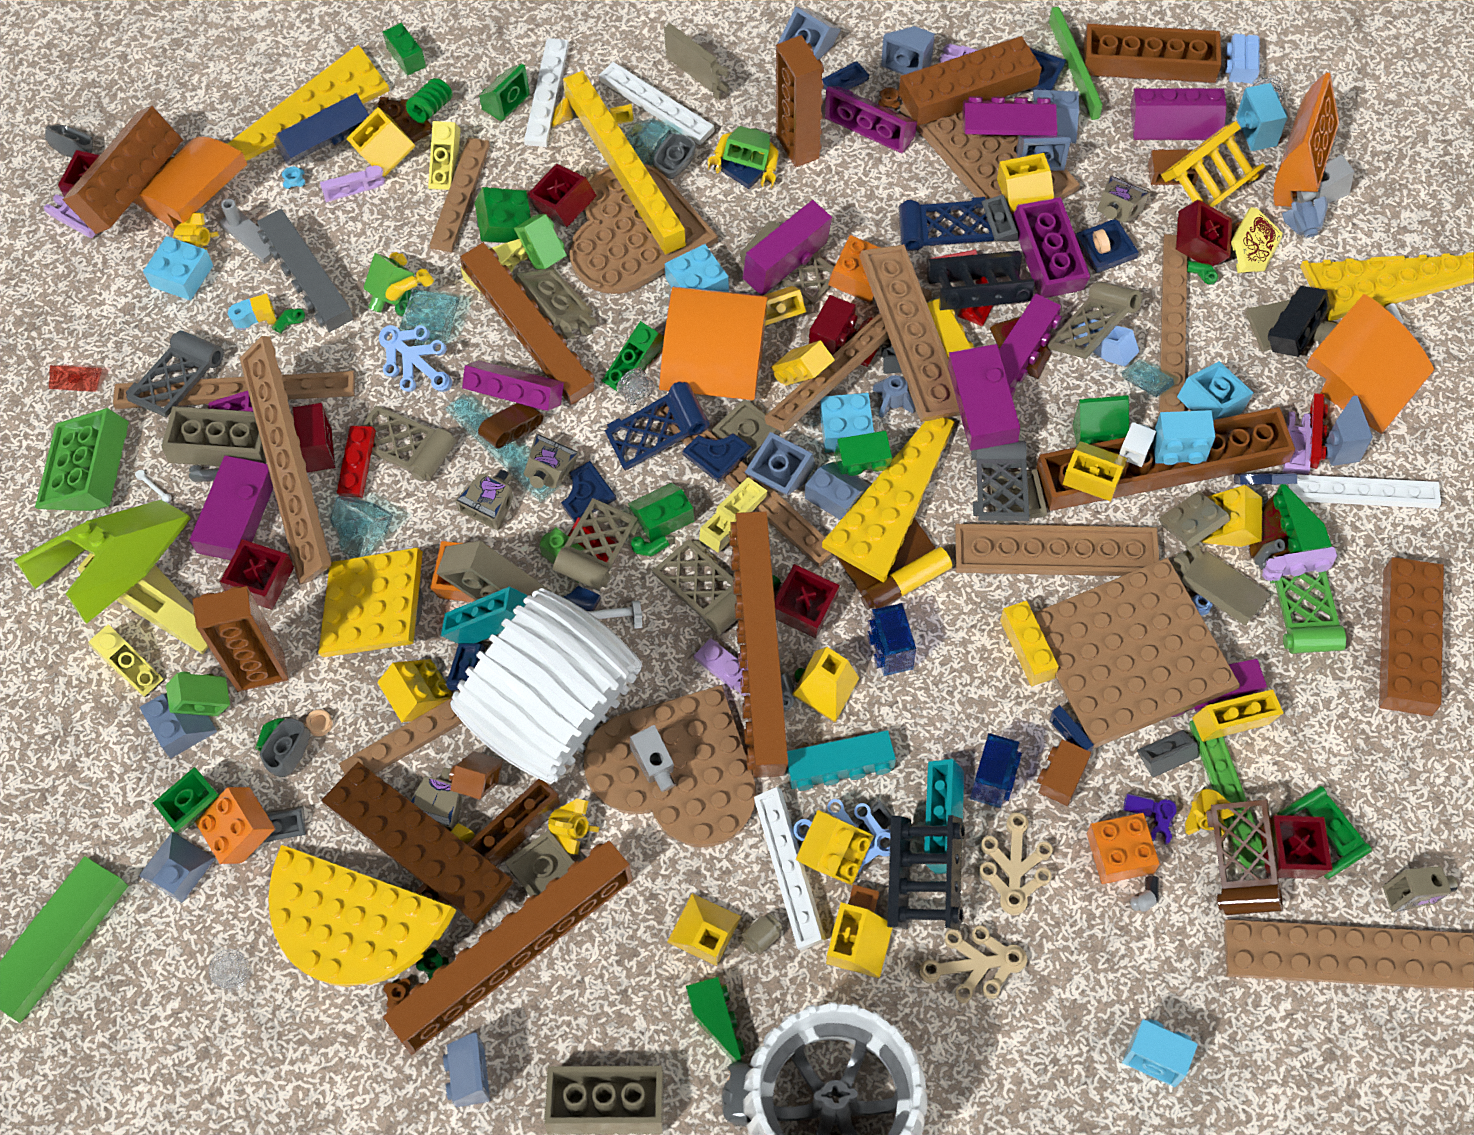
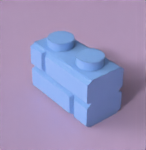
[1225,34,1259,84]

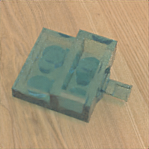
[399,289,459,346]

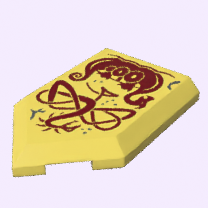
[1231,207,1283,273]

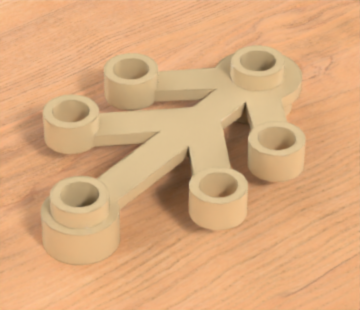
[979,812,1053,915]
[919,926,1027,1003]

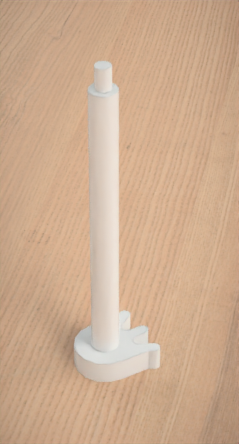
[587,600,642,629]

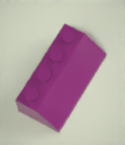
[825,86,917,154]
[1130,88,1226,140]
[962,96,1057,136]

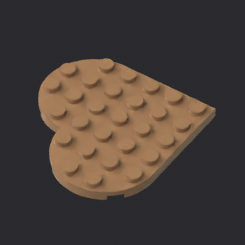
[569,164,718,294]
[584,685,756,847]

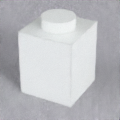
[1119,422,1156,467]

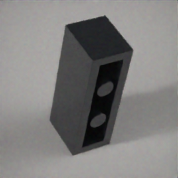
[1268,285,1330,357]

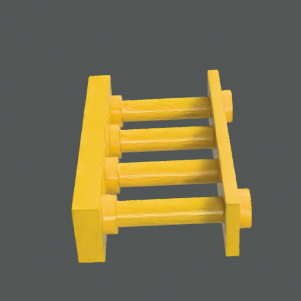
[1161,121,1265,207]

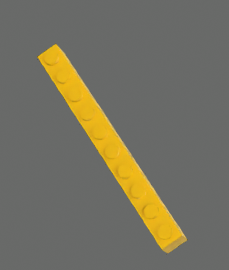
[563,70,686,255]

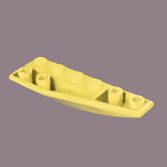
[77,553,209,654]

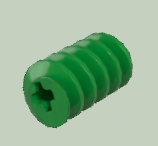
[406,78,453,123]

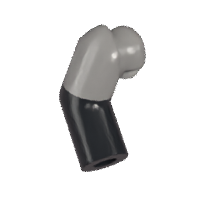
[1130,876,1159,912]

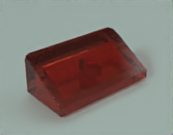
[49,365,102,392]

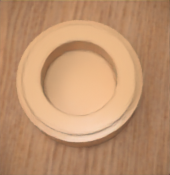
[1093,229,1110,254]
[305,709,333,736]

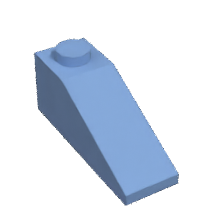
[1072,319,1140,367]

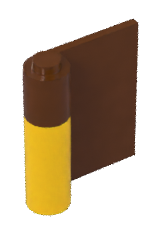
[834,518,952,612]

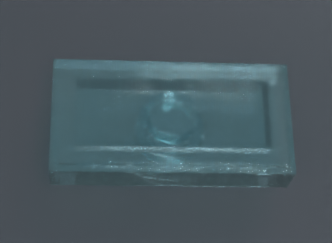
[1122,359,1174,397]

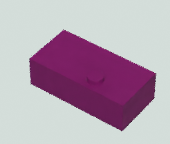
[1012,197,1090,298]
[742,199,833,296]
[948,344,1020,451]
[189,455,274,561]

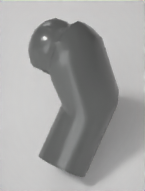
[189,465,219,482]
[1254,539,1285,570]
[781,671,796,710]

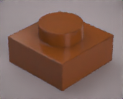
[848,884,880,913]

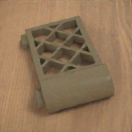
[740,221,834,306]
[1047,281,1142,359]
[361,405,456,482]
[552,498,640,591]
[652,539,738,635]

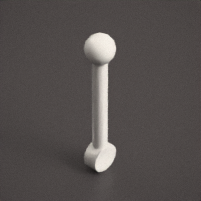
[135,470,172,503]

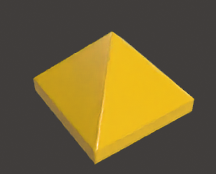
[551,97,573,126]

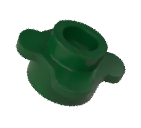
[416,948,450,980]

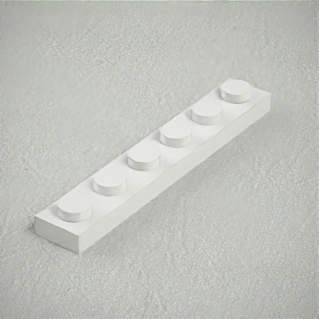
[524,38,569,147]
[599,62,714,145]
[1286,475,1441,509]
[754,787,826,950]

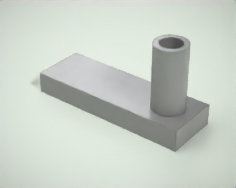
[219,199,273,264]

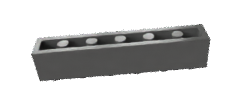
[257,208,354,333]

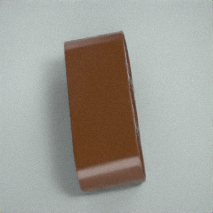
[478,403,544,449]

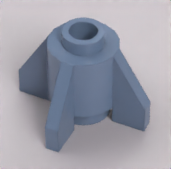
[1282,196,1328,238]
[873,375,916,418]

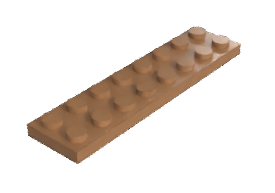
[859,245,960,422]
[955,524,1159,576]

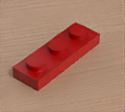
[1309,393,1328,469]
[337,426,376,498]

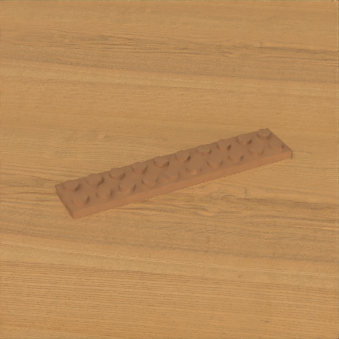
[240,336,331,585]
[1224,920,1474,991]

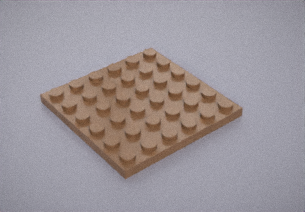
[1033,557,1239,749]

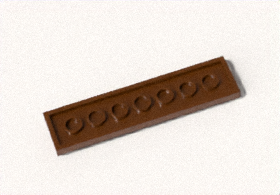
[321,761,514,925]

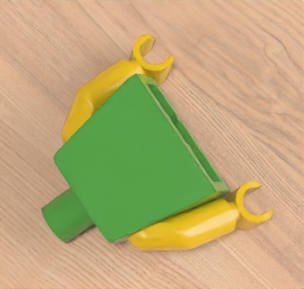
[708,126,778,188]
[364,252,434,313]

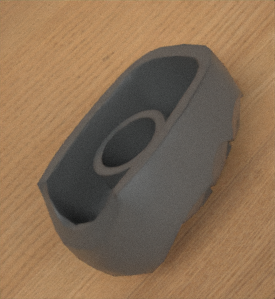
[45,124,93,158]
[653,133,696,179]
[259,718,311,777]
[722,1061,752,1127]

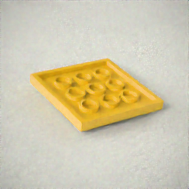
[318,547,423,657]

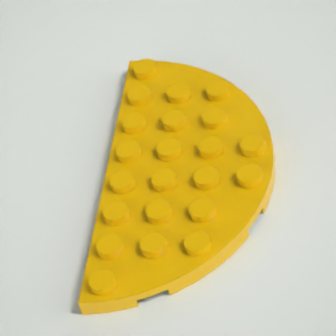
[268,845,456,987]

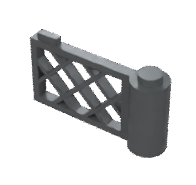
[126,330,224,418]
[971,441,1030,521]

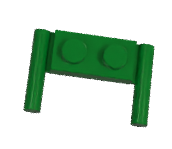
[1277,786,1372,880]

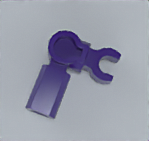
[1123,793,1177,845]

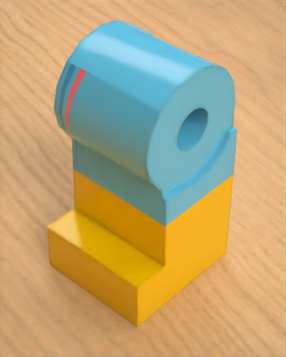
[228,293,277,330]

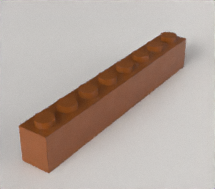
[460,242,595,406]

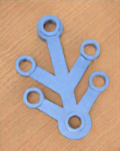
[379,325,452,392]
[794,799,890,873]

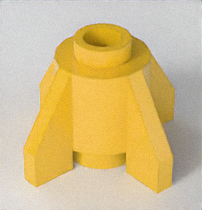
[173,213,218,250]
[1185,789,1235,836]
[548,799,599,855]

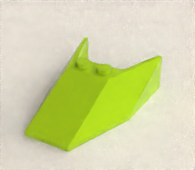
[14,499,191,624]

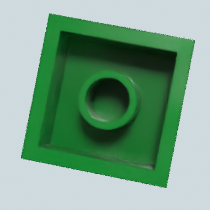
[474,187,531,243]

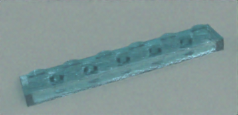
[446,394,559,503]

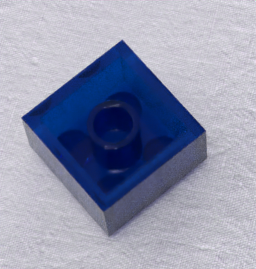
[867,603,916,676]
[970,733,1022,809]

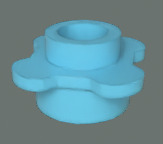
[282,166,305,189]

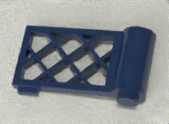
[898,197,994,251]
[604,382,710,471]

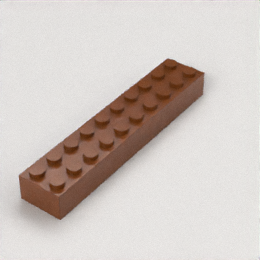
[1036,407,1295,511]
[729,511,788,778]
[382,840,633,1056]

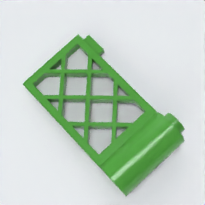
[1270,571,1346,654]

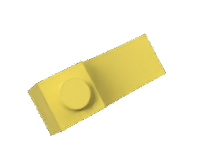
[699,478,767,553]

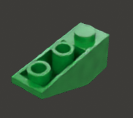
[602,321,664,394]
[1273,484,1332,554]
[686,977,745,1062]

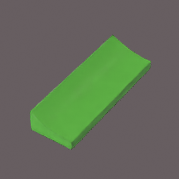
[0,856,128,1023]

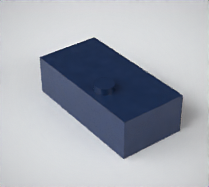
[274,93,369,166]

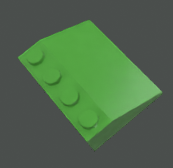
[35,408,129,511]

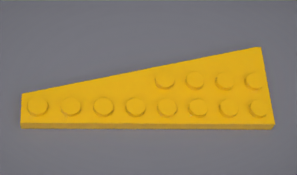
[227,45,390,161]
[1300,252,1474,322]
[822,418,954,583]

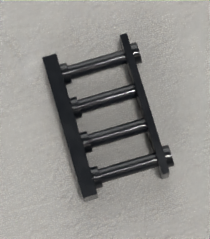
[927,250,1035,310]
[887,815,966,930]

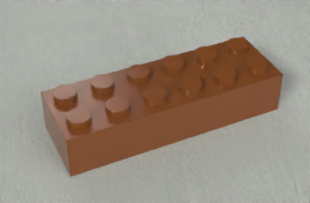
[1083,23,1221,83]
[776,35,824,168]
[899,36,1041,126]
[62,106,183,234]
[1379,557,1444,716]
[192,586,289,692]

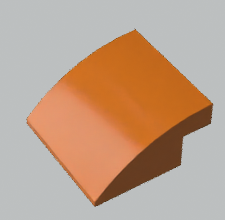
[1273,73,1339,207]
[133,137,248,230]
[659,286,768,400]
[1306,294,1435,434]

